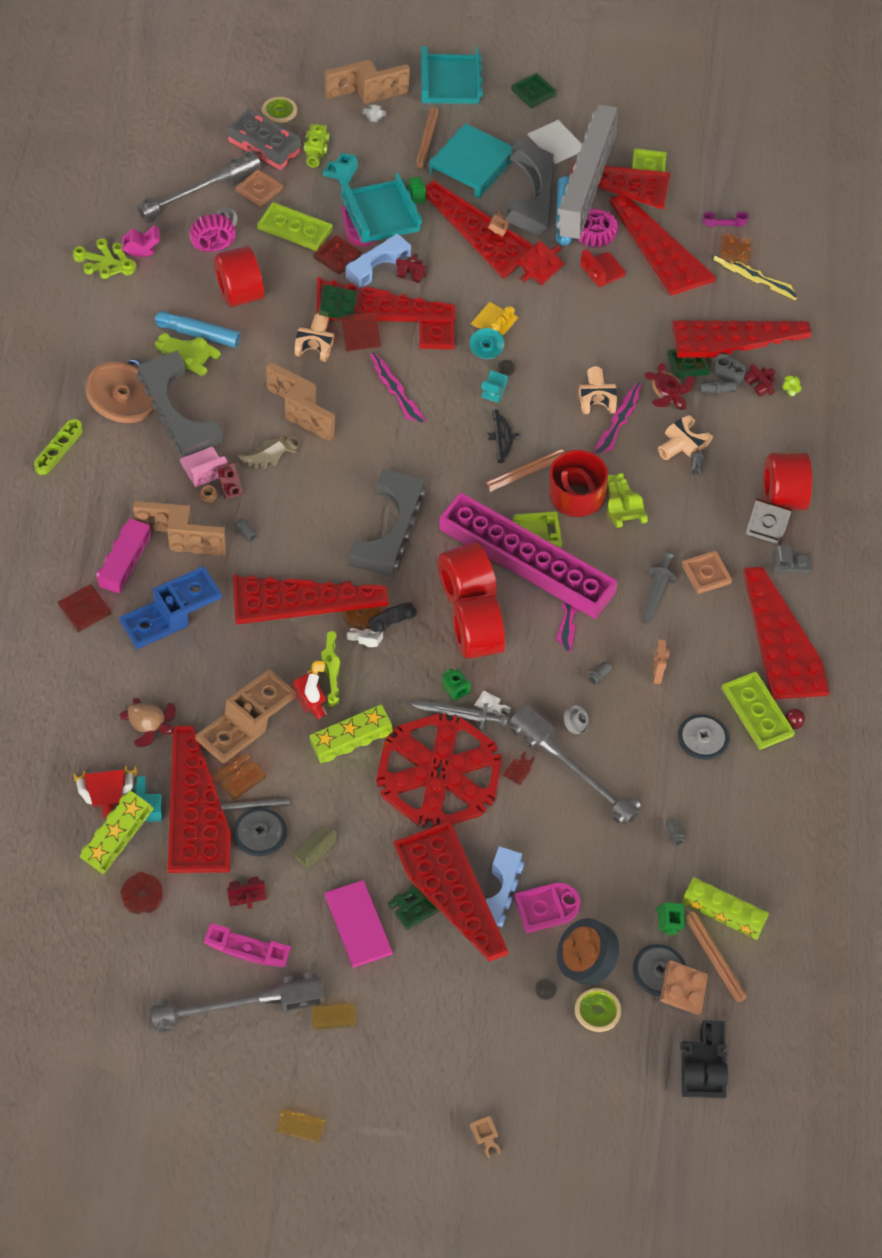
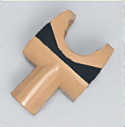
[295,314,334,362]
[579,366,617,414]
[658,415,713,460]

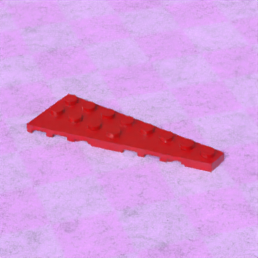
[425,180,534,279]
[609,195,716,296]
[316,277,455,323]
[232,574,389,625]

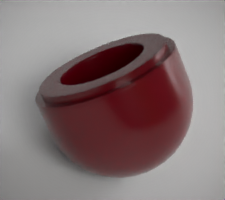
[785,709,805,729]

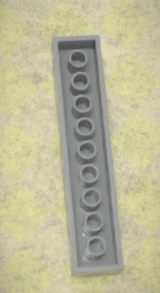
[557,105,617,239]

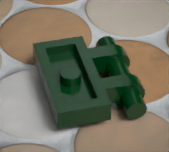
[387,885,440,931]

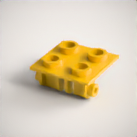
[471,302,519,336]

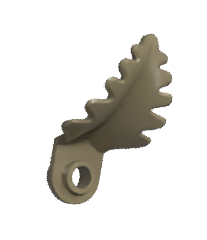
[238,435,300,469]

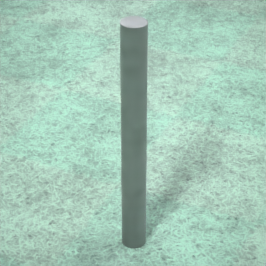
[220,797,290,811]

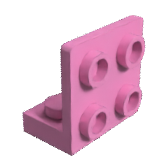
[180,447,227,487]

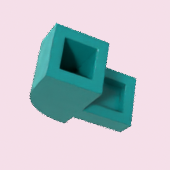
[322,153,358,184]
[481,370,510,403]
[133,776,163,822]

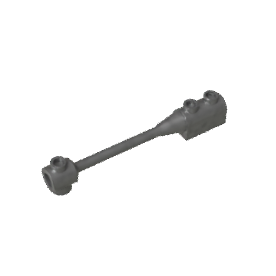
[137,151,261,223]
[510,704,641,825]
[151,972,325,1033]

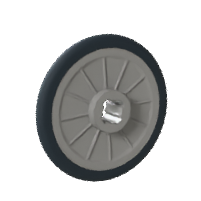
[678,714,729,760]

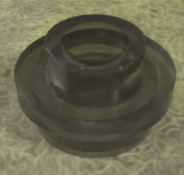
[498,360,515,377]
[535,979,556,1000]

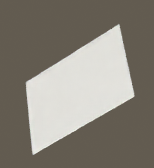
[527,120,581,164]

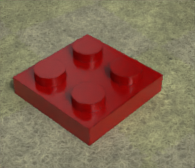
[419,318,454,350]

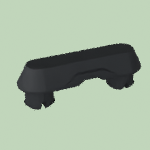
[368,603,417,632]

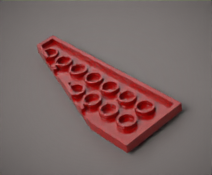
[672,320,812,358]
[743,567,829,700]

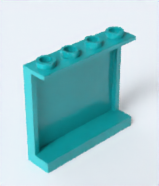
[420,46,483,104]
[429,123,512,199]
[340,172,422,243]

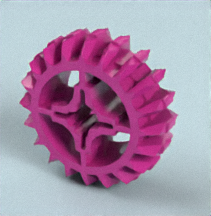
[576,208,618,248]
[189,213,236,253]

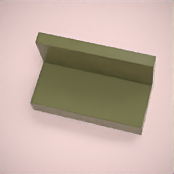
[294,827,337,870]

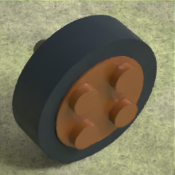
[557,918,619,985]

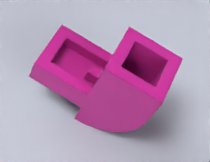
[122,225,160,257]

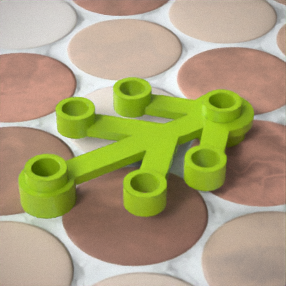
[73,238,136,279]

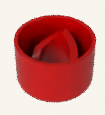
[214,245,264,307]
[549,450,608,517]
[763,452,812,510]
[437,541,497,605]
[452,593,505,659]

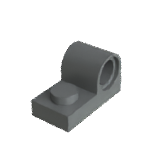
[772,545,811,574]

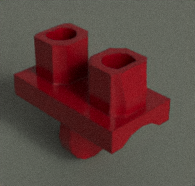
[396,253,428,283]
[744,363,776,397]
[216,462,243,500]
[227,876,267,909]

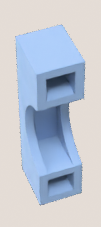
[346,234,411,288]
[486,846,524,927]

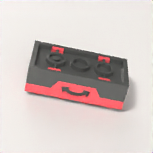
[228,108,301,170]

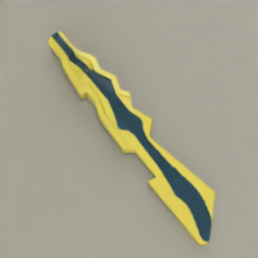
[714,254,797,300]

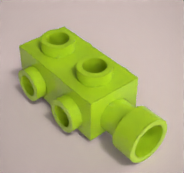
[304,124,330,167]

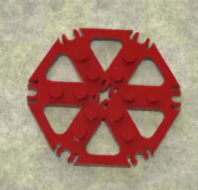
[376,713,502,827]

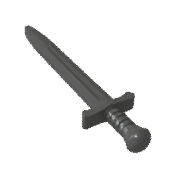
[411,701,509,730]

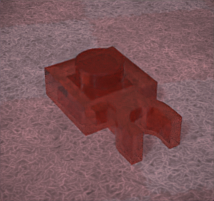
[503,752,535,786]

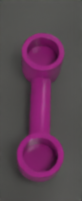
[702,211,749,227]

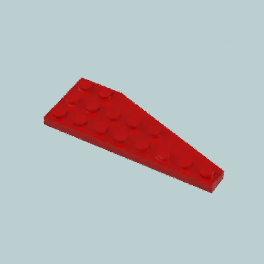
[167,726,231,873]
[393,821,509,962]

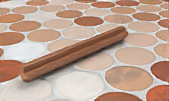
[416,107,439,169]
[485,449,565,492]
[685,911,746,1003]

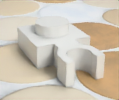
[347,627,383,647]
[474,691,511,716]

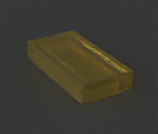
[312,1004,356,1030]
[276,1109,325,1143]

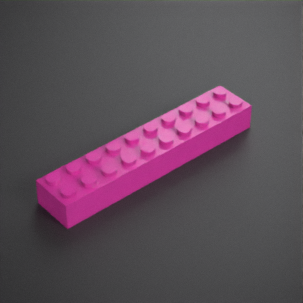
[439,492,617,619]

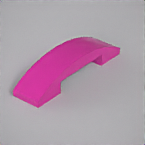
[204,923,291,967]

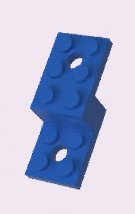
[119,566,222,650]

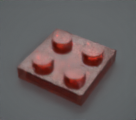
[313,235,361,275]
[340,312,381,352]
[58,584,111,632]

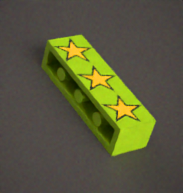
[309,704,393,764]
[79,790,154,875]
[682,877,769,940]

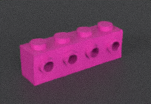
[97,518,151,594]

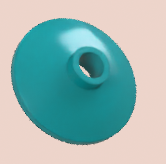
[469,328,505,359]

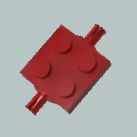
[517,240,565,286]

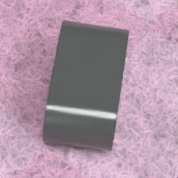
[713,354,746,386]

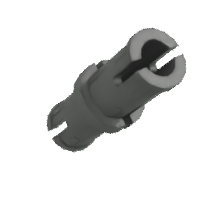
[699,380,736,395]

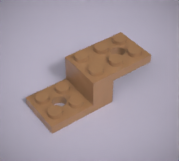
[325,59,410,104]
[266,362,335,441]
[133,501,227,556]
[195,669,297,764]

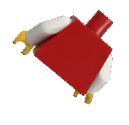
[291,661,327,720]
[73,766,137,818]

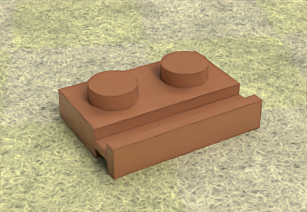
[653,639,669,684]

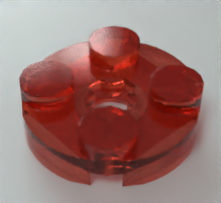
[121,872,163,914]

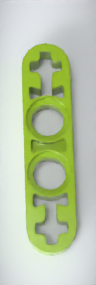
[34,419,83,475]

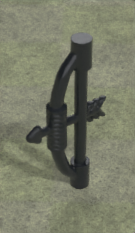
[487,409,520,464]

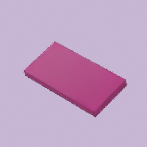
[324,880,392,968]

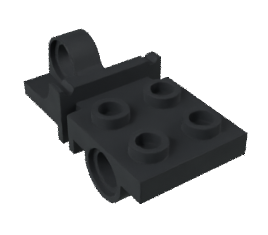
[680,1020,728,1098]

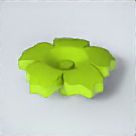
[782,375,802,396]

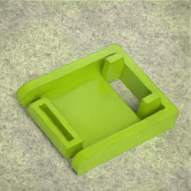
[513,511,562,547]

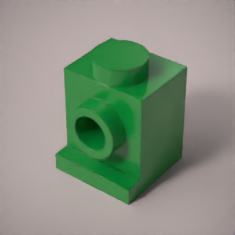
[406,176,425,204]
[441,668,471,702]
[656,902,685,936]

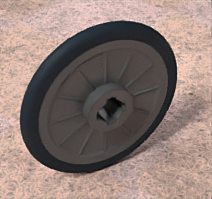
[233,808,287,856]
[633,944,686,997]

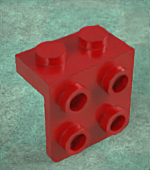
[580,249,626,288]

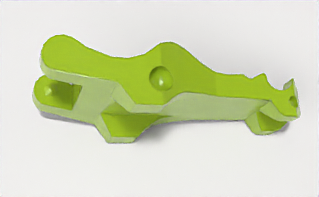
[154,333,221,376]
[606,473,648,528]
[321,631,340,707]

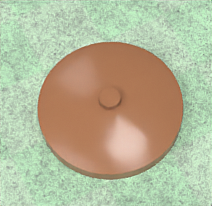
[85,362,154,423]

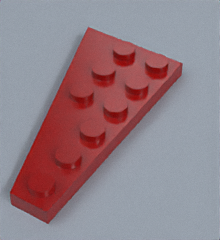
[570,162,671,210]

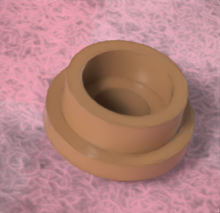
[199,485,218,503]

